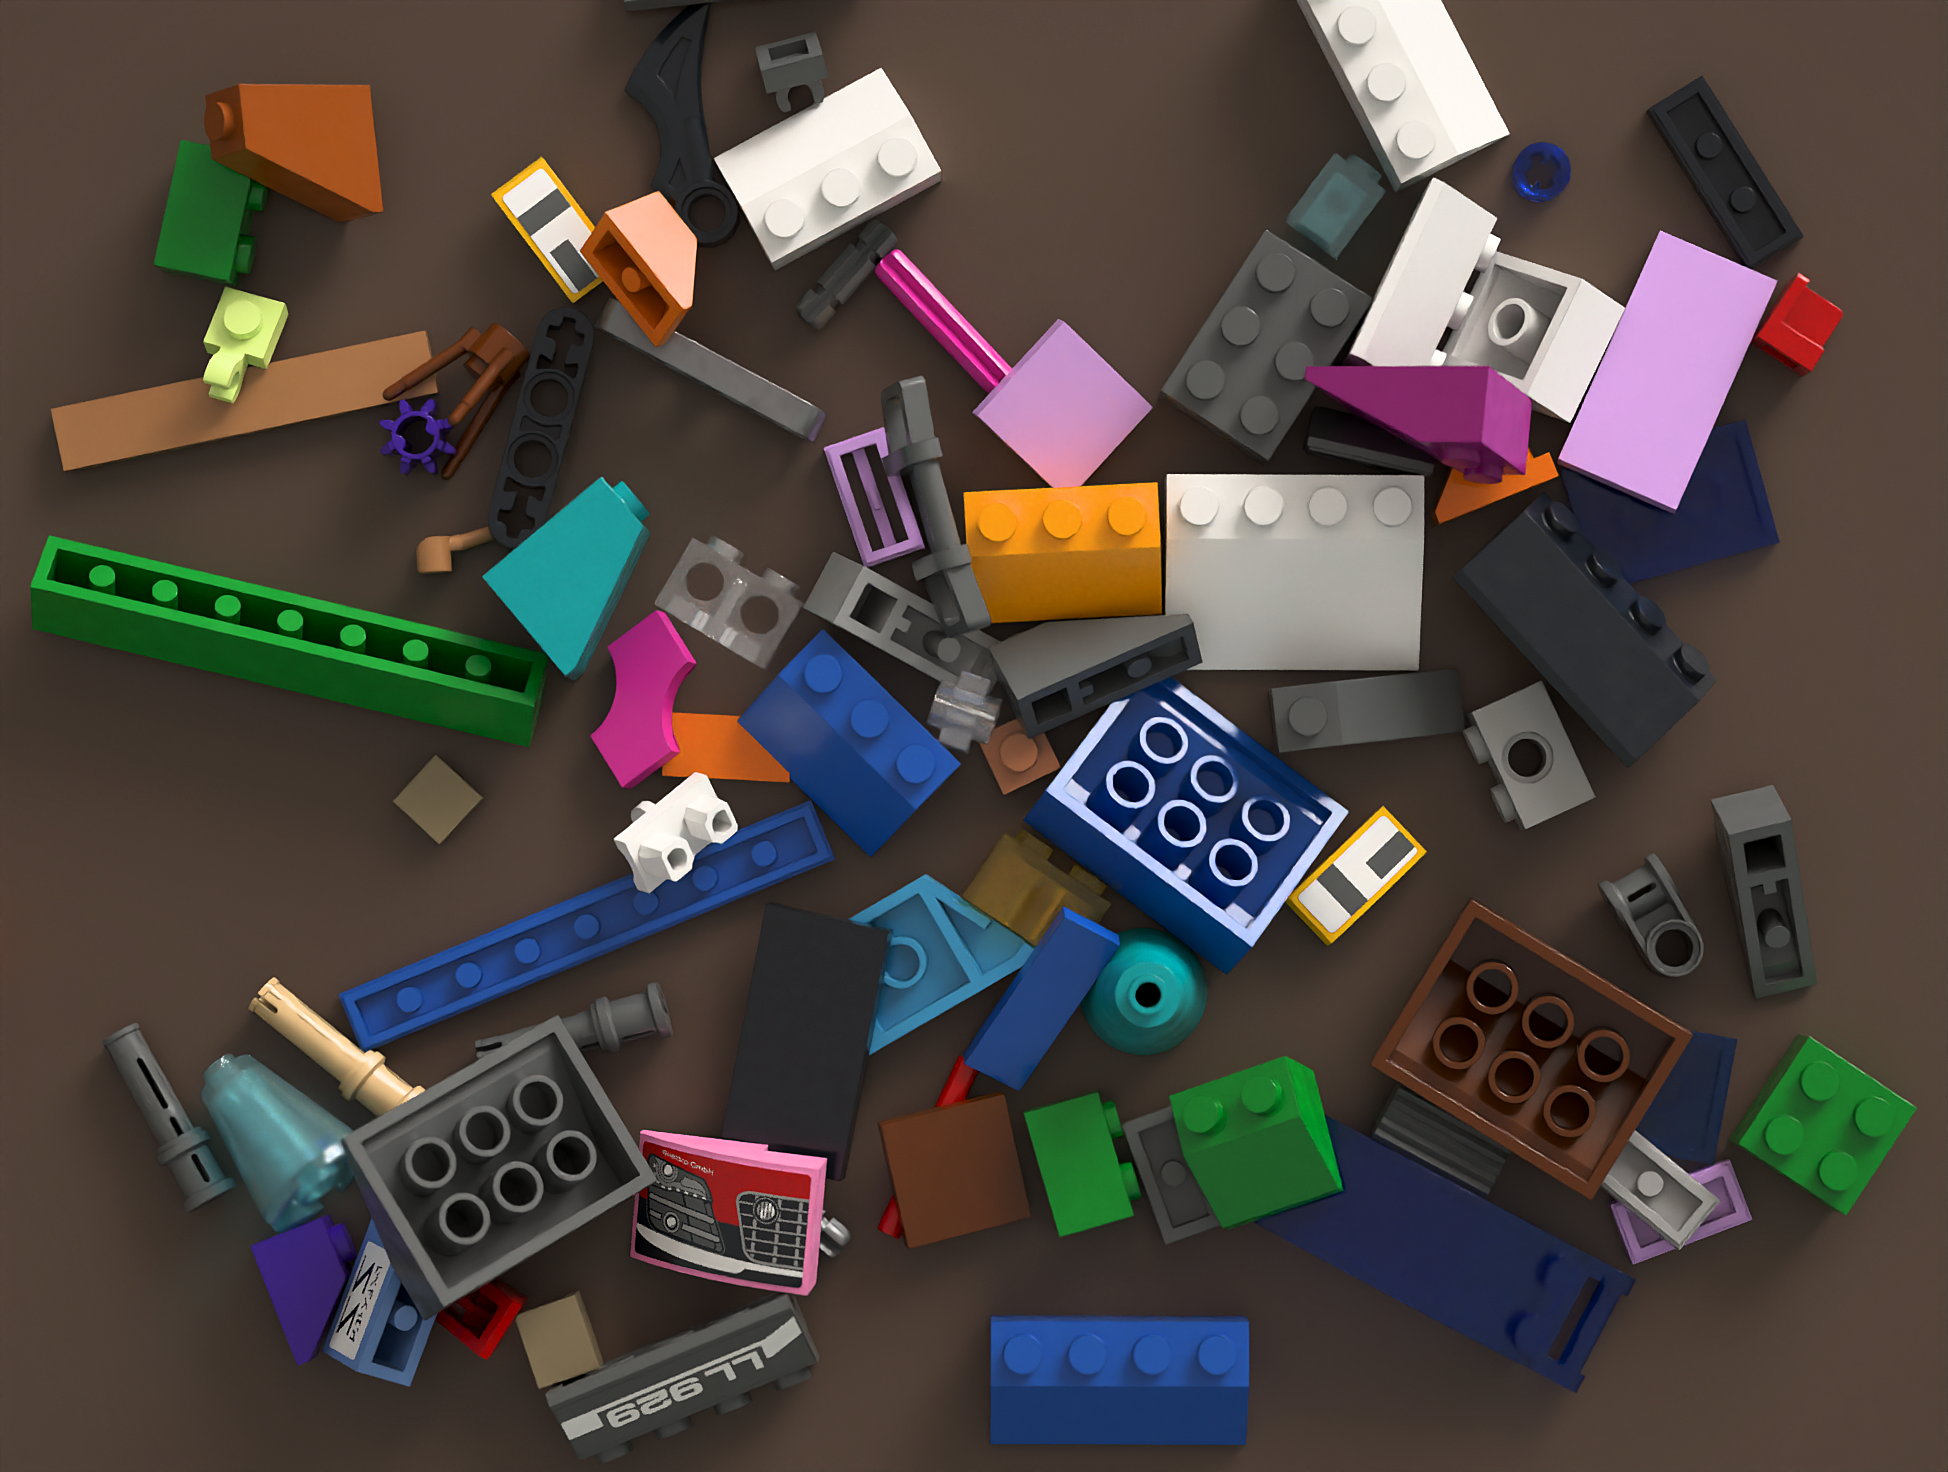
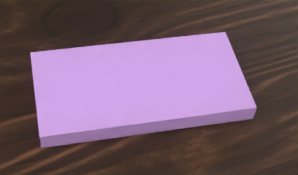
[1557,230,1777,514]

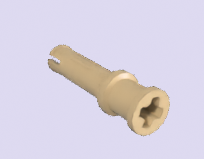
[248,977,425,1117]

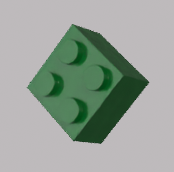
[1728,1034,1917,1215]

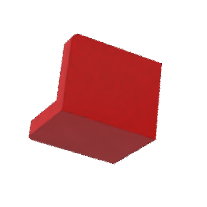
[1750,273,1843,377]

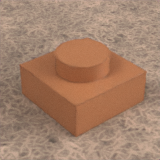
[976,718,1061,795]

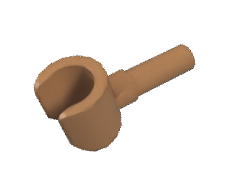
[416,526,494,574]

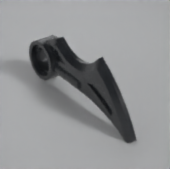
[624,2,740,248]

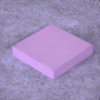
[972,319,1153,488]

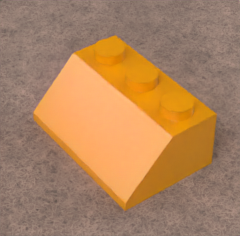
[964,482,1162,624]

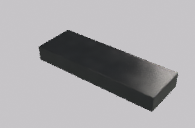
[1646,75,1804,270]

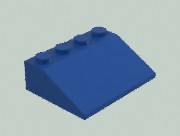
[1023,677,1349,975]

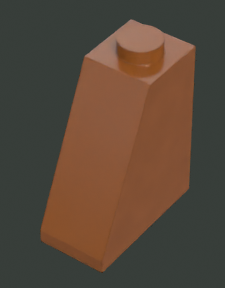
[204,84,383,222]

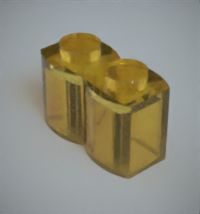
[961,829,1111,946]

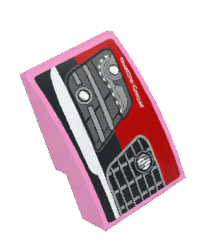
[630,1130,827,1296]

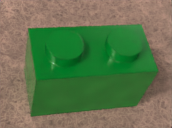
[153,140,270,287]
[1023,1089,1142,1237]

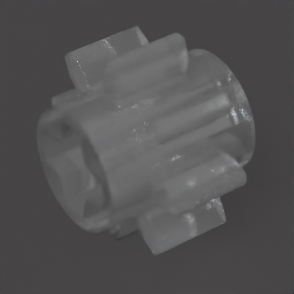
[927,670,1003,754]

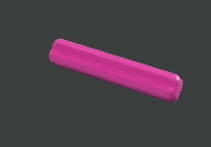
[874,249,1012,394]

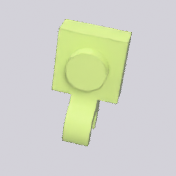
[203,286,289,404]

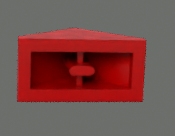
[435,1278,529,1360]

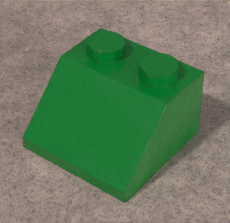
[1169,1056,1344,1230]

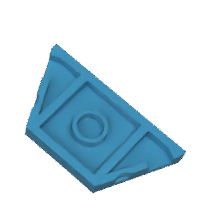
[849,874,1036,1055]

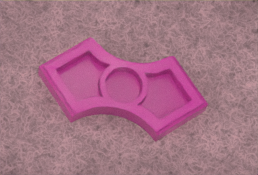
[590,610,697,789]

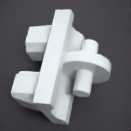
[614,772,738,893]

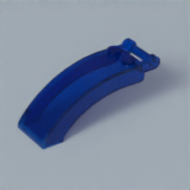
[1253,1114,1636,1393]

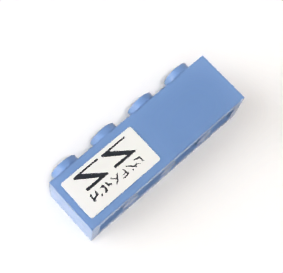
[322,1218,437,1387]

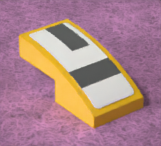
[491,156,603,303]
[1285,806,1427,946]

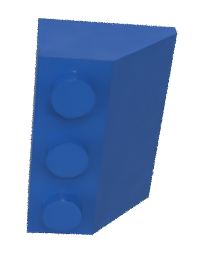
[737,629,961,857]

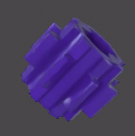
[379,399,457,476]

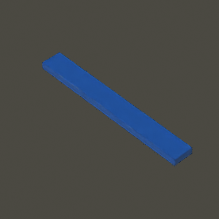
[338,800,835,1053]

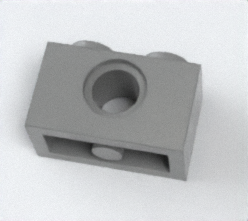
[1463,681,1595,830]

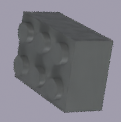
[1158,230,1373,466]

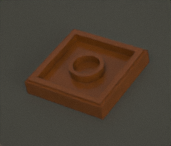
[877,1091,1031,1249]

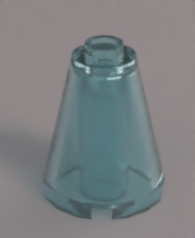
[200,1054,355,1232]

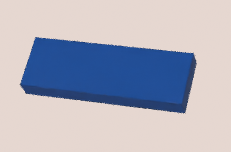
[964,907,1120,1091]

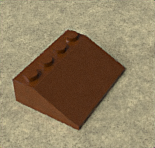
[1370,897,1693,1200]

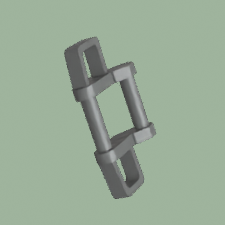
[881,376,991,638]

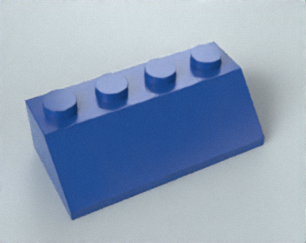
[990,1315,1249,1445]

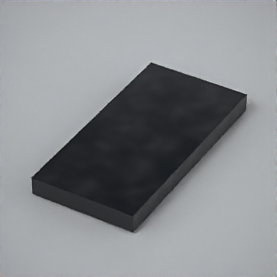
[721,902,893,1182]

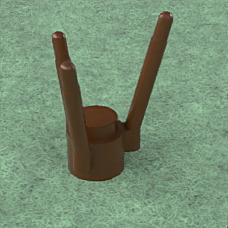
[382,323,530,480]

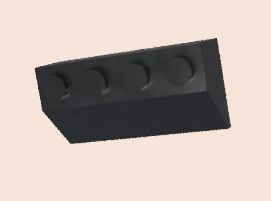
[1453,492,1717,768]

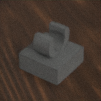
[754,31,829,112]

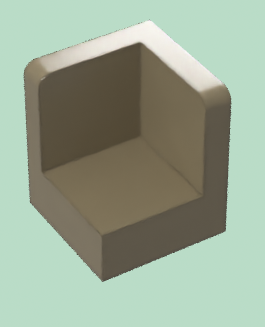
[515,1291,604,1389]

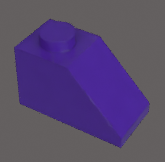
[250,1213,357,1366]

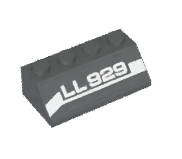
[545,1291,820,1465]

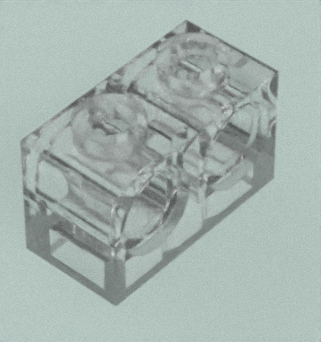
[654,535,804,671]

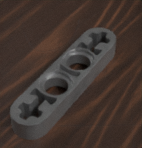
[595,298,828,443]

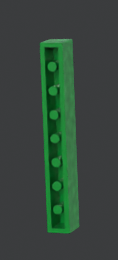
[30,535,549,747]

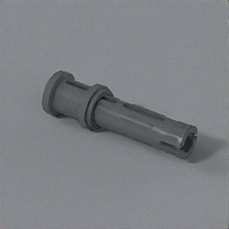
[475,981,673,1060]
[101,1023,237,1214]

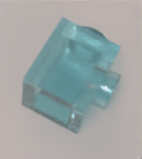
[1286,153,1386,260]

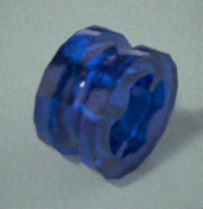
[1511,142,1571,203]

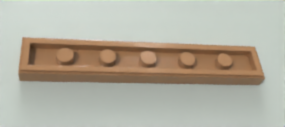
[51,330,440,473]

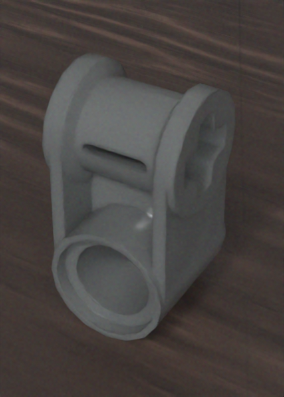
[1597,853,1704,978]

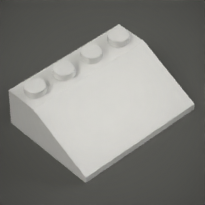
[1164,474,1424,671]

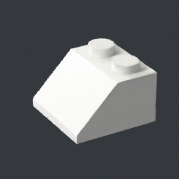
[1442,251,1625,423]

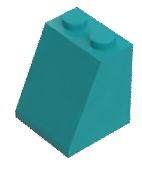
[482,476,651,680]

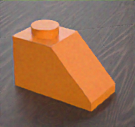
[580,191,697,348]

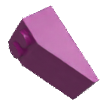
[1305,366,1532,484]

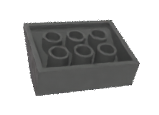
[340,1015,657,1321]

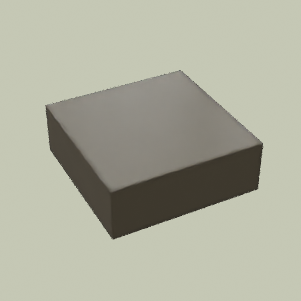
[393,754,484,845]

